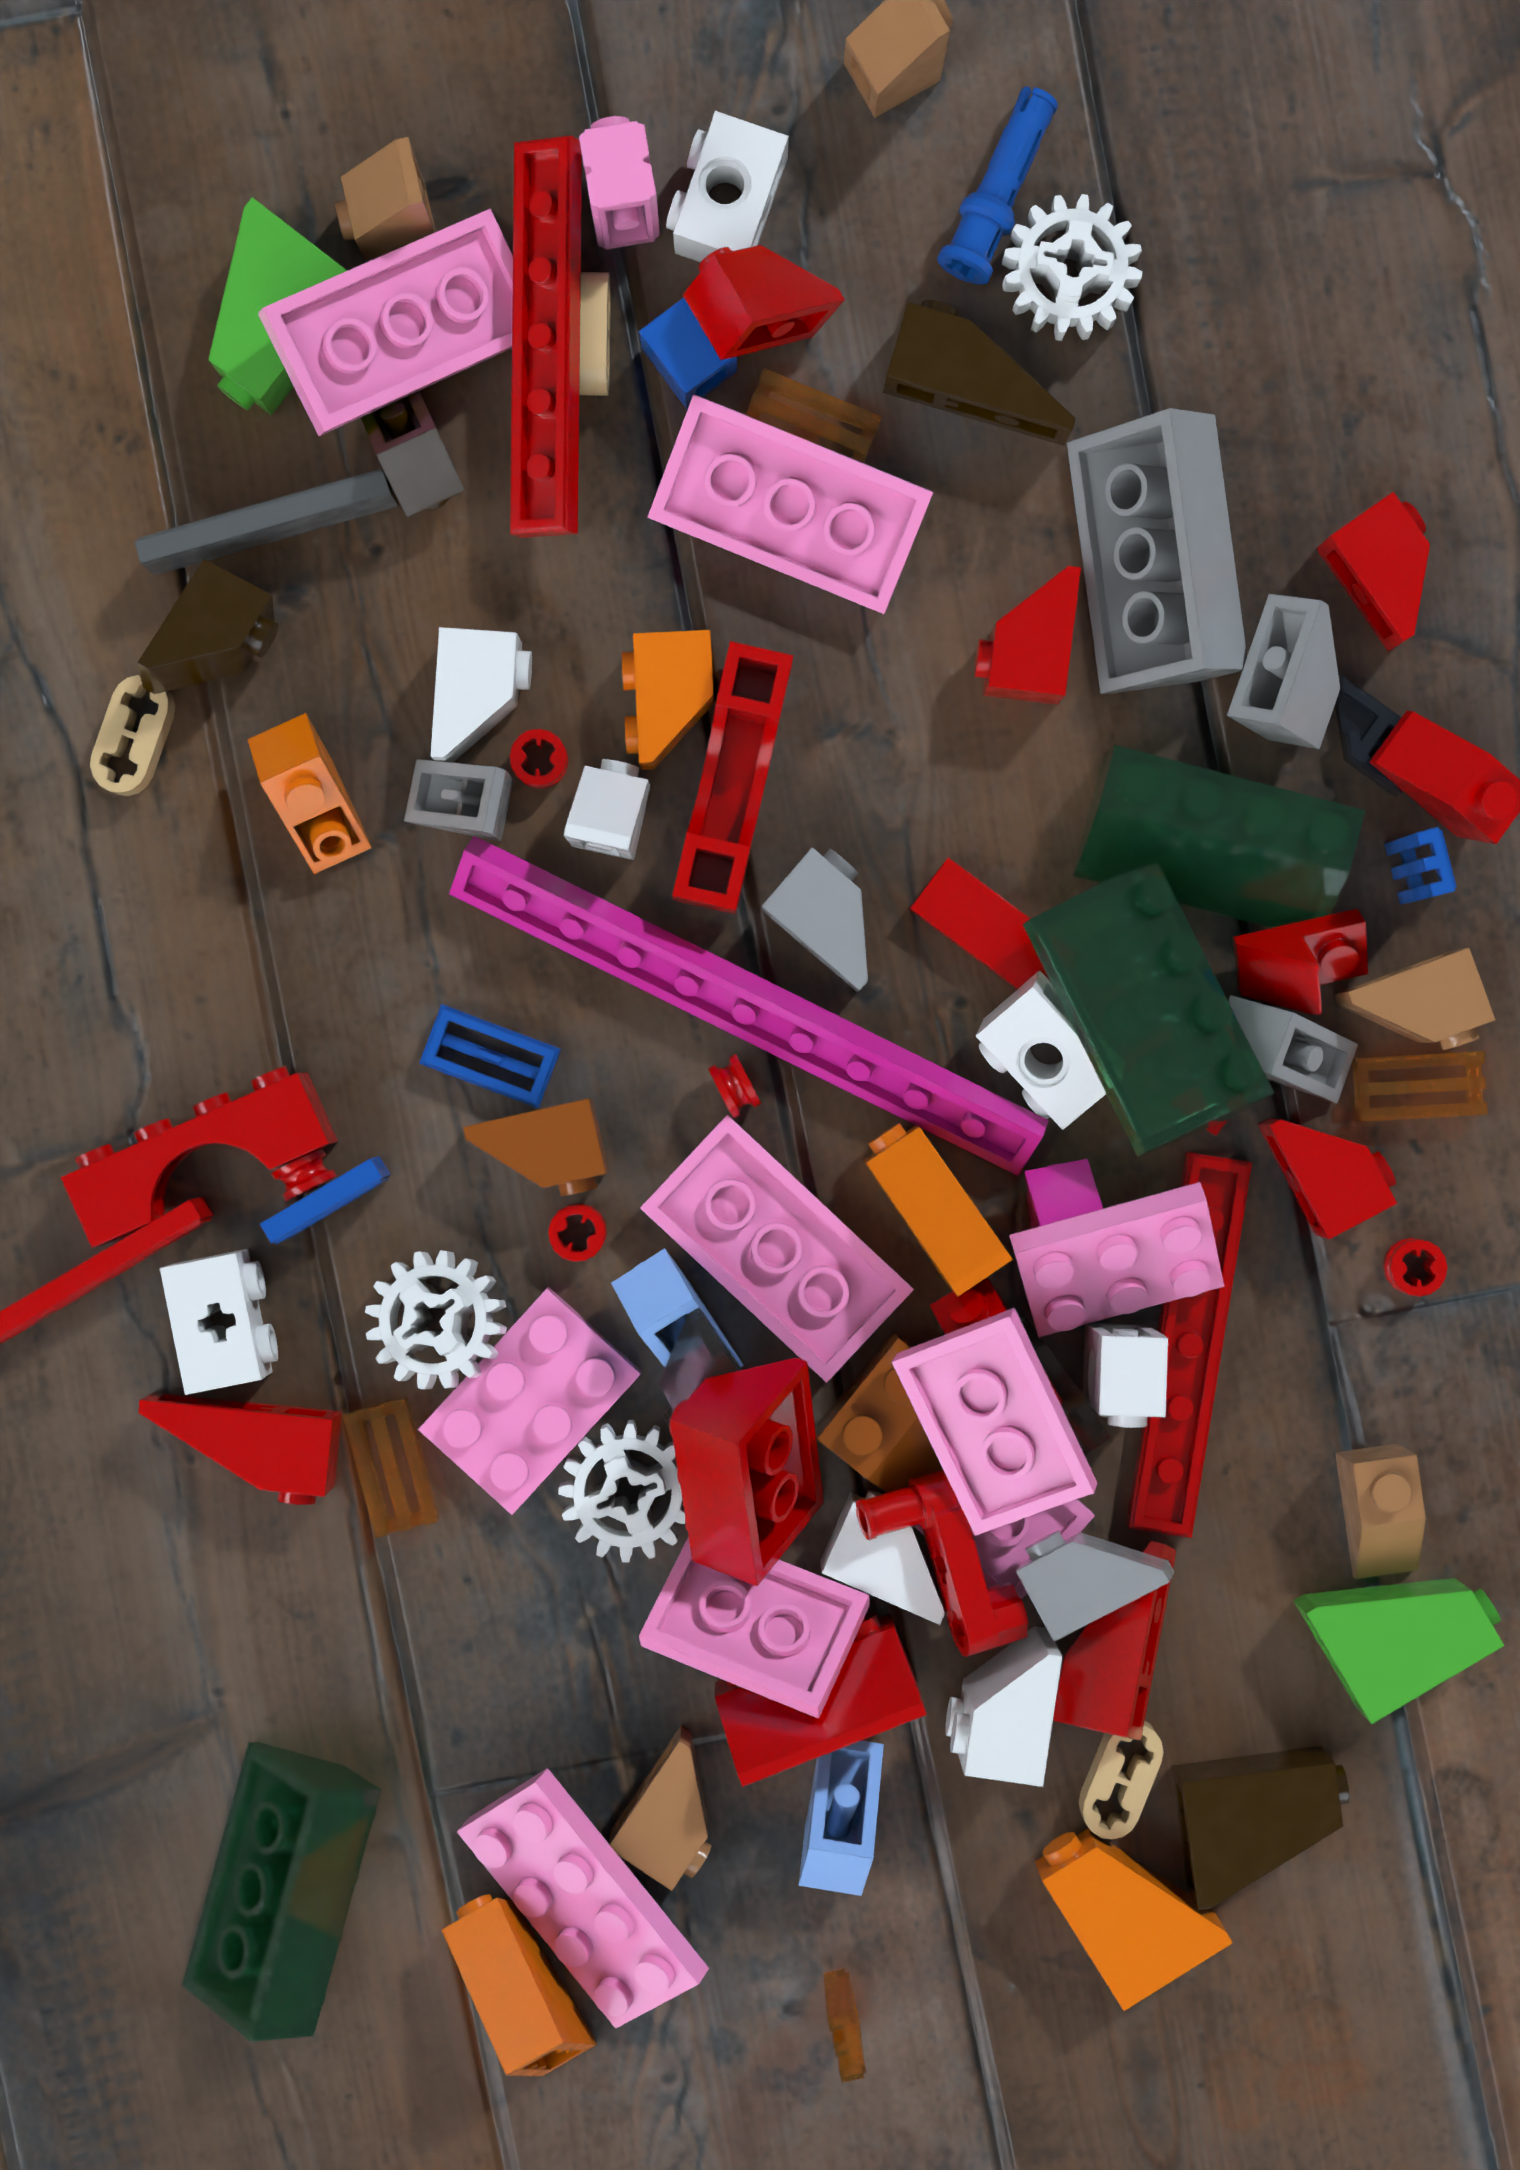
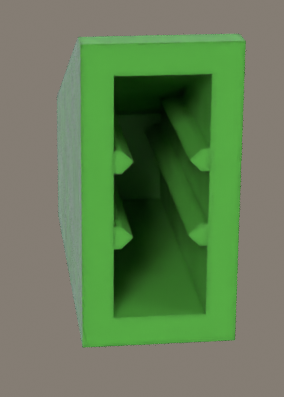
[208,197,347,416]
[1293,1578,1504,1724]

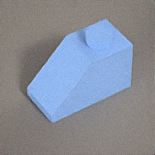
[611,1248,744,1397]
[799,1740,884,1896]

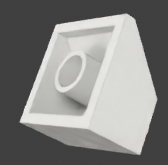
[945,1626,1062,1787]

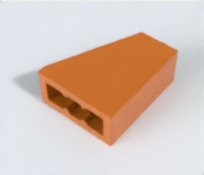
[863,1123,1013,1296]
[1035,1828,1233,2011]
[442,1894,597,2076]

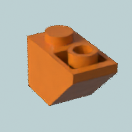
[622,630,714,770]
[247,713,372,874]

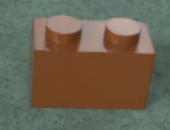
[815,1331,943,1493]

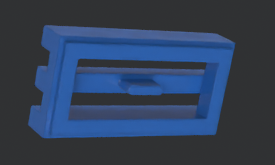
[1384,827,1457,905]
[419,1004,562,1108]
[260,1156,391,1244]

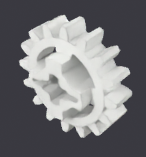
[1001,194,1142,341]
[365,1250,507,1389]
[558,1420,685,1563]

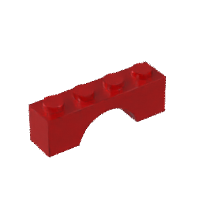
[672,641,794,915]
[60,1066,338,1248]

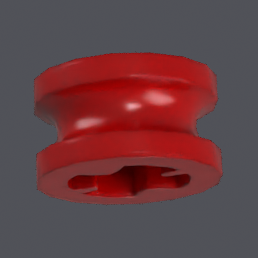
[509,729,569,789]
[708,1054,762,1118]
[271,1148,337,1202]
[548,1203,607,1262]
[1383,1237,1448,1297]

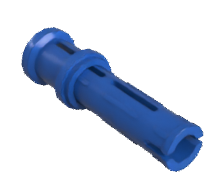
[937,86,1058,285]

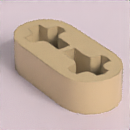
[579,272,611,396]
[90,675,175,796]
[1079,1721,1164,1840]

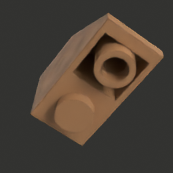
[843,0,953,118]

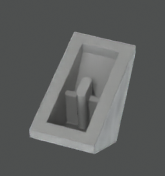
[404,759,514,842]

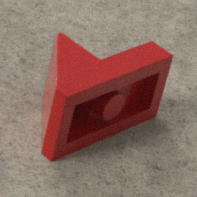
[1233,908,1368,1015]

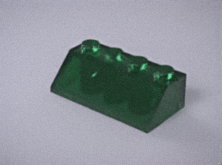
[1072,745,1366,928]
[1023,863,1274,1157]
[182,1742,382,2042]

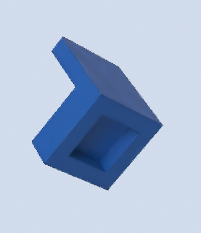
[639,297,737,409]

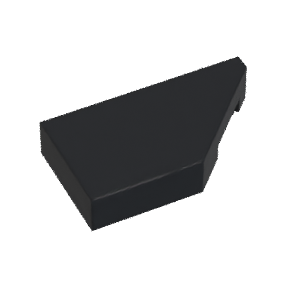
[1335,675,1403,797]

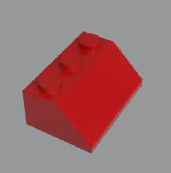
[669,1358,824,1586]
[714,1612,927,1787]

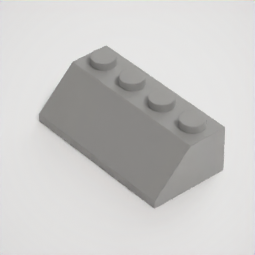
[1067,408,1247,694]

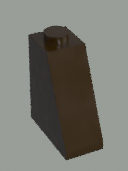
[1172,1746,1350,1910]

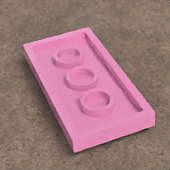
[258,208,513,436]
[647,394,934,614]
[640,1114,914,1383]
[457,1768,709,2028]

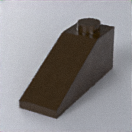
[883,300,1076,446]

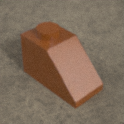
[463,1098,609,1196]

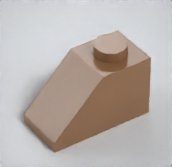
[335,137,436,260]
[1334,947,1496,1050]
[1335,1444,1426,1579]
[609,1725,712,1891]

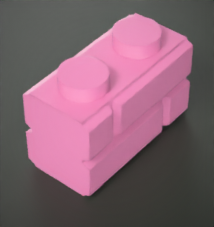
[579,116,660,250]

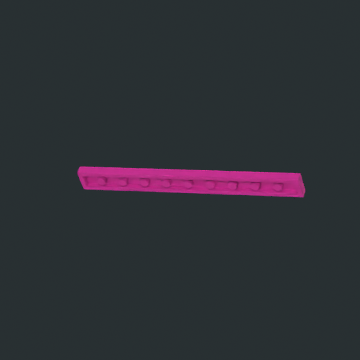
[449,836,1049,1176]

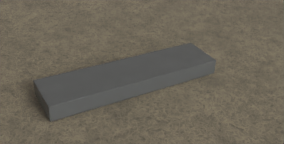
[134,469,398,575]

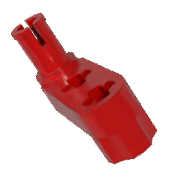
[855,1469,1028,1657]

